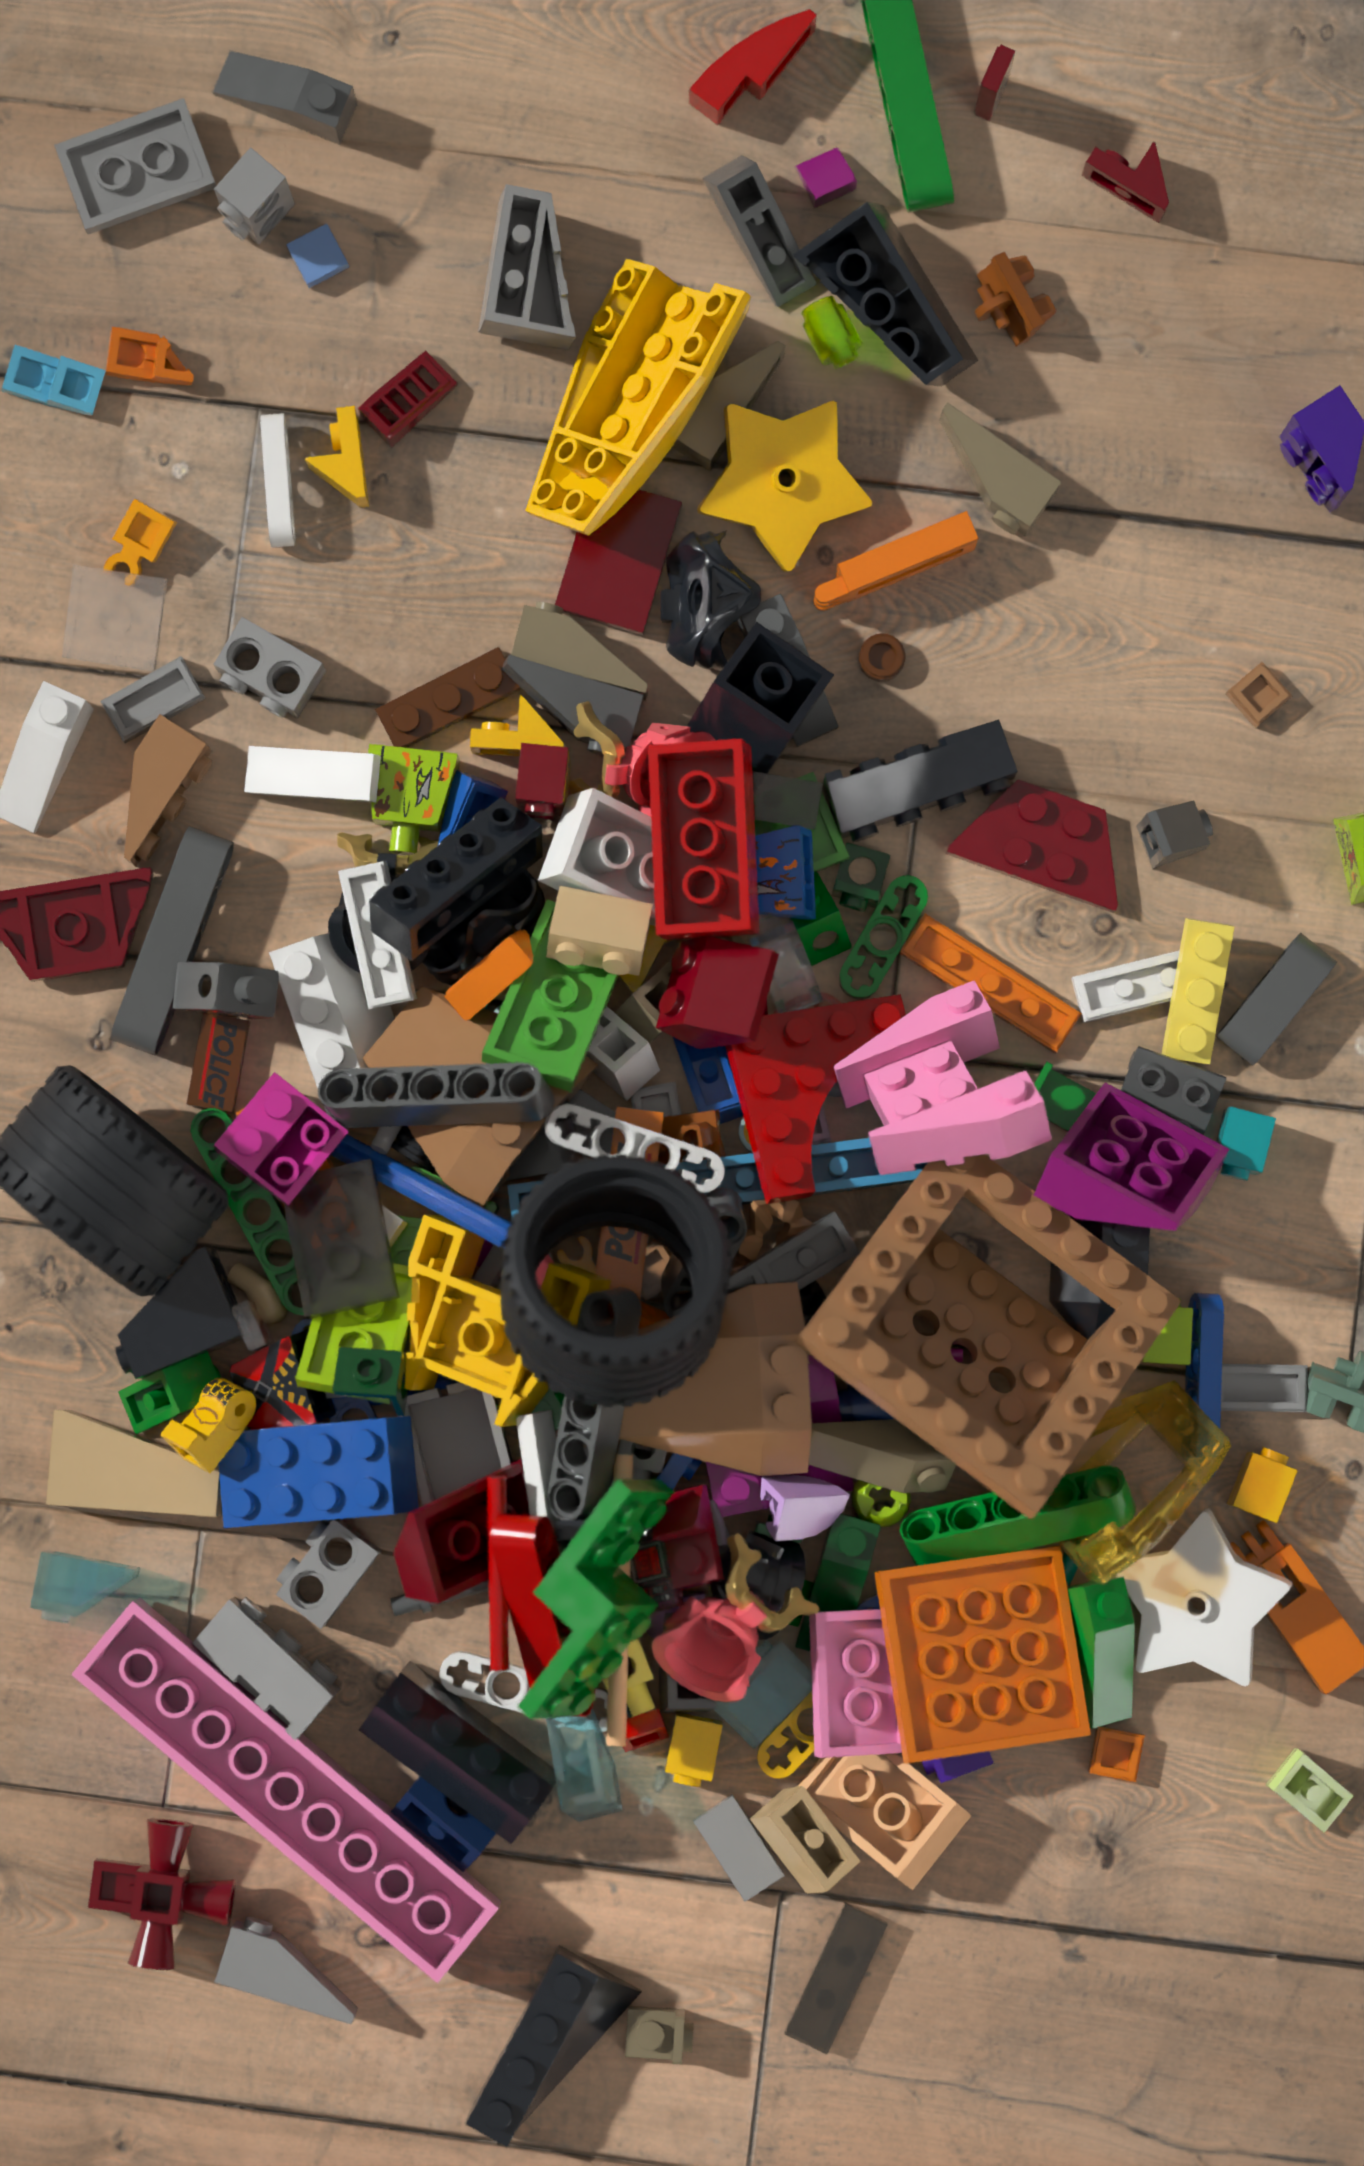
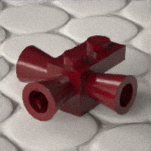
[88,1818,236,1970]

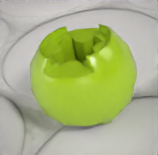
[851,1480,911,1527]

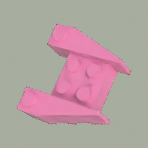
[834,980,1052,1175]

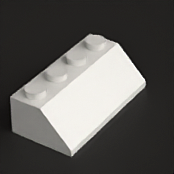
[269,933,395,1129]

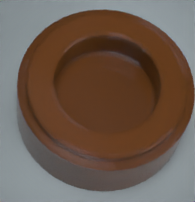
[859,633,906,682]

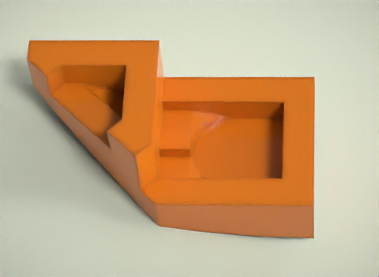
[104,326,194,385]

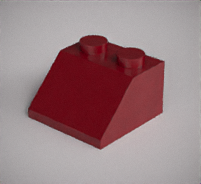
[656,936,780,1049]

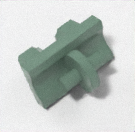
[1306,1350,1364,1433]

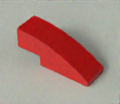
[689,9,817,125]

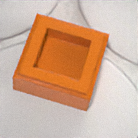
[1088,1726,1145,1782]

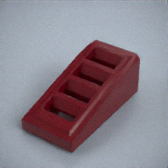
[358,350,458,448]

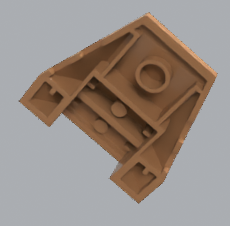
[363,986,598,1208]
[619,1282,812,1476]

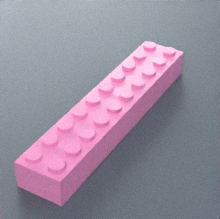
[71,1598,501,1983]

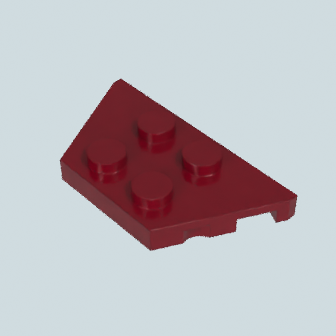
[946,779,1118,913]
[0,867,154,982]

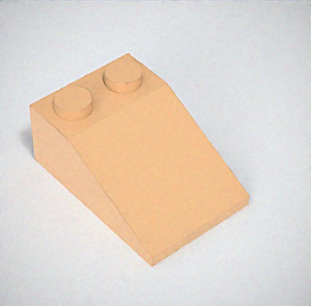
[798,1753,971,1891]

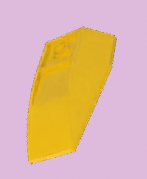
[525,259,751,536]

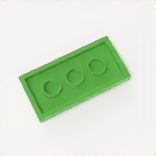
[481,899,619,1092]

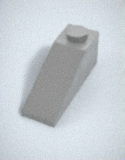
[215,1917,358,2024]

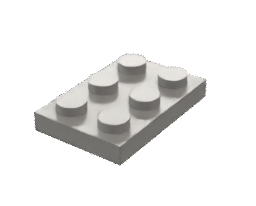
[54,98,216,235]

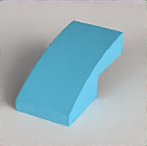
[1,344,106,416]

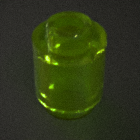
[801,296,863,369]

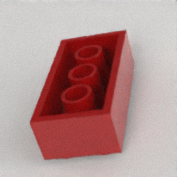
[648,739,760,940]

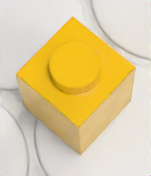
[1227,1447,1298,1523]
[665,1713,723,1787]

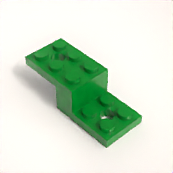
[517,1479,674,1720]

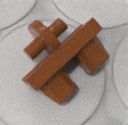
[974,251,1056,347]
[658,1109,726,1164]

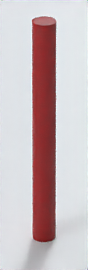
[487,1475,509,1671]

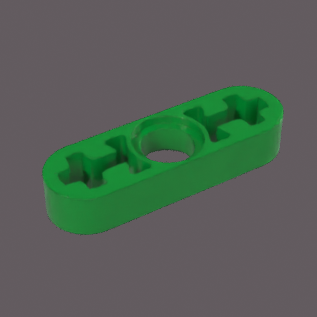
[839,875,928,999]

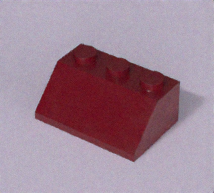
[394,1459,530,1604]

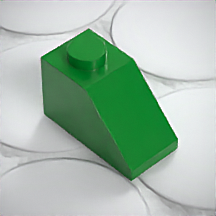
[118,1352,221,1435]

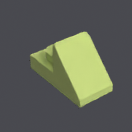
[1266,1748,1354,1833]

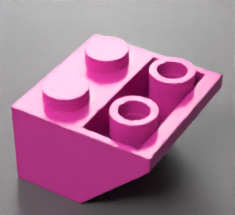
[214,1072,349,1206]

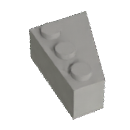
[478,184,576,350]
[193,1597,341,1741]

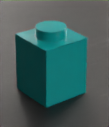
[1216,1106,1276,1181]

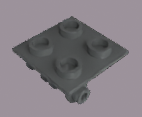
[1121,1046,1227,1135]

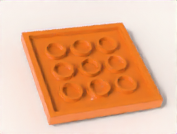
[874,1546,1091,1764]

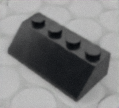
[358,1661,561,1844]

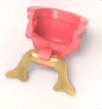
[568,701,715,817]
[652,1534,819,1702]

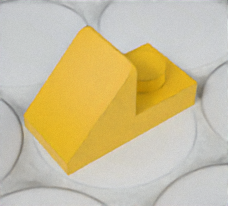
[305,406,369,508]
[470,695,564,757]

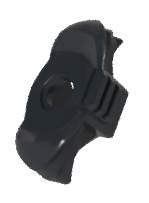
[660,530,761,670]
[422,870,546,986]

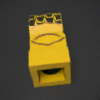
[160,1378,256,1474]

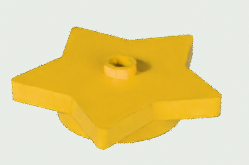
[697,401,872,572]

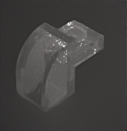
[744,915,823,1013]

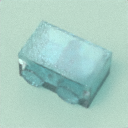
[714,1638,812,1749]

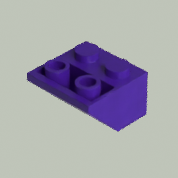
[1279,385,1364,513]

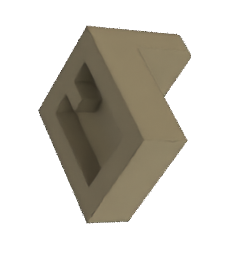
[625,2006,694,2065]

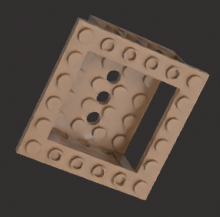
[795,1154,1182,1520]

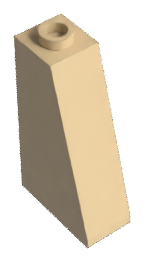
[46,1409,222,1517]

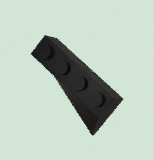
[793,202,979,386]
[821,719,1018,842]
[465,1945,642,2147]

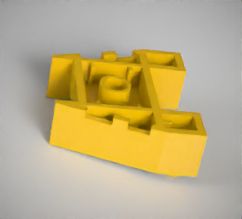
[405,1215,612,1427]

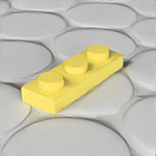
[1161,918,1234,1065]

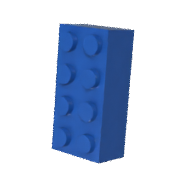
[218,1416,419,1528]

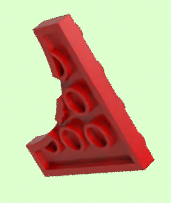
[726,994,906,1205]

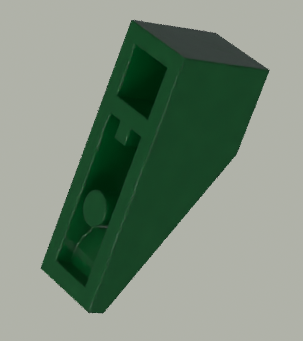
[795,1513,881,1652]

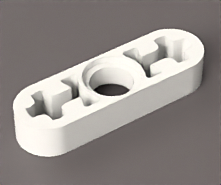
[260,413,296,548]

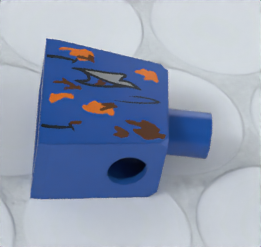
[755,825,816,920]

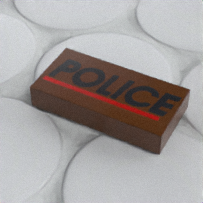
[186,1013,250,1113]

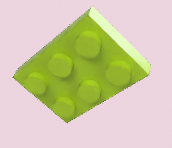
[295,1251,412,1404]

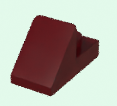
[1081,142,1169,223]
[652,1485,725,1590]

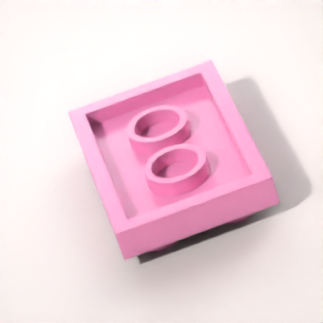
[809,1609,902,1758]

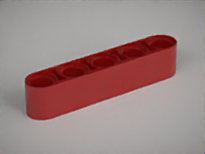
[491,1514,595,1717]

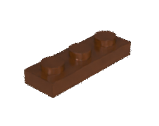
[375,647,520,748]

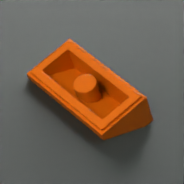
[444,929,533,1021]

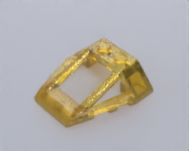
[1057,1380,1231,1585]

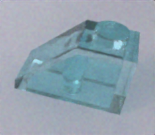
[30,1550,140,1623]
[546,1709,623,1822]

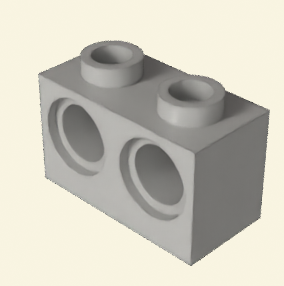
[214,147,295,245]
[213,617,326,718]
[276,1519,382,1629]

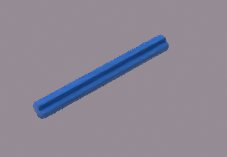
[330,1134,511,1248]

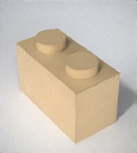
[546,886,653,976]
[750,1786,861,1894]

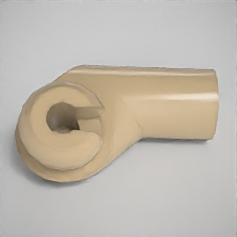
[227,1263,287,1324]

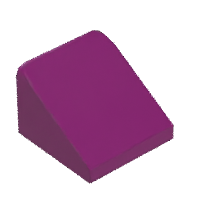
[795,147,857,208]

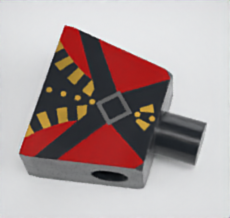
[229,1329,336,1430]

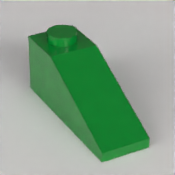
[1067,1577,1135,1729]

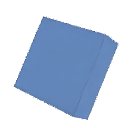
[286,223,349,288]

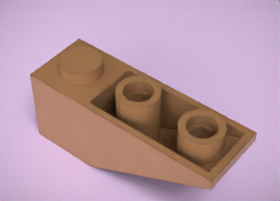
[124,714,212,867]

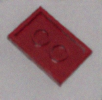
[555,489,682,636]

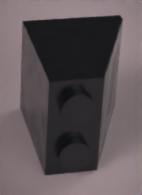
[687,622,834,794]
[115,1246,252,1379]

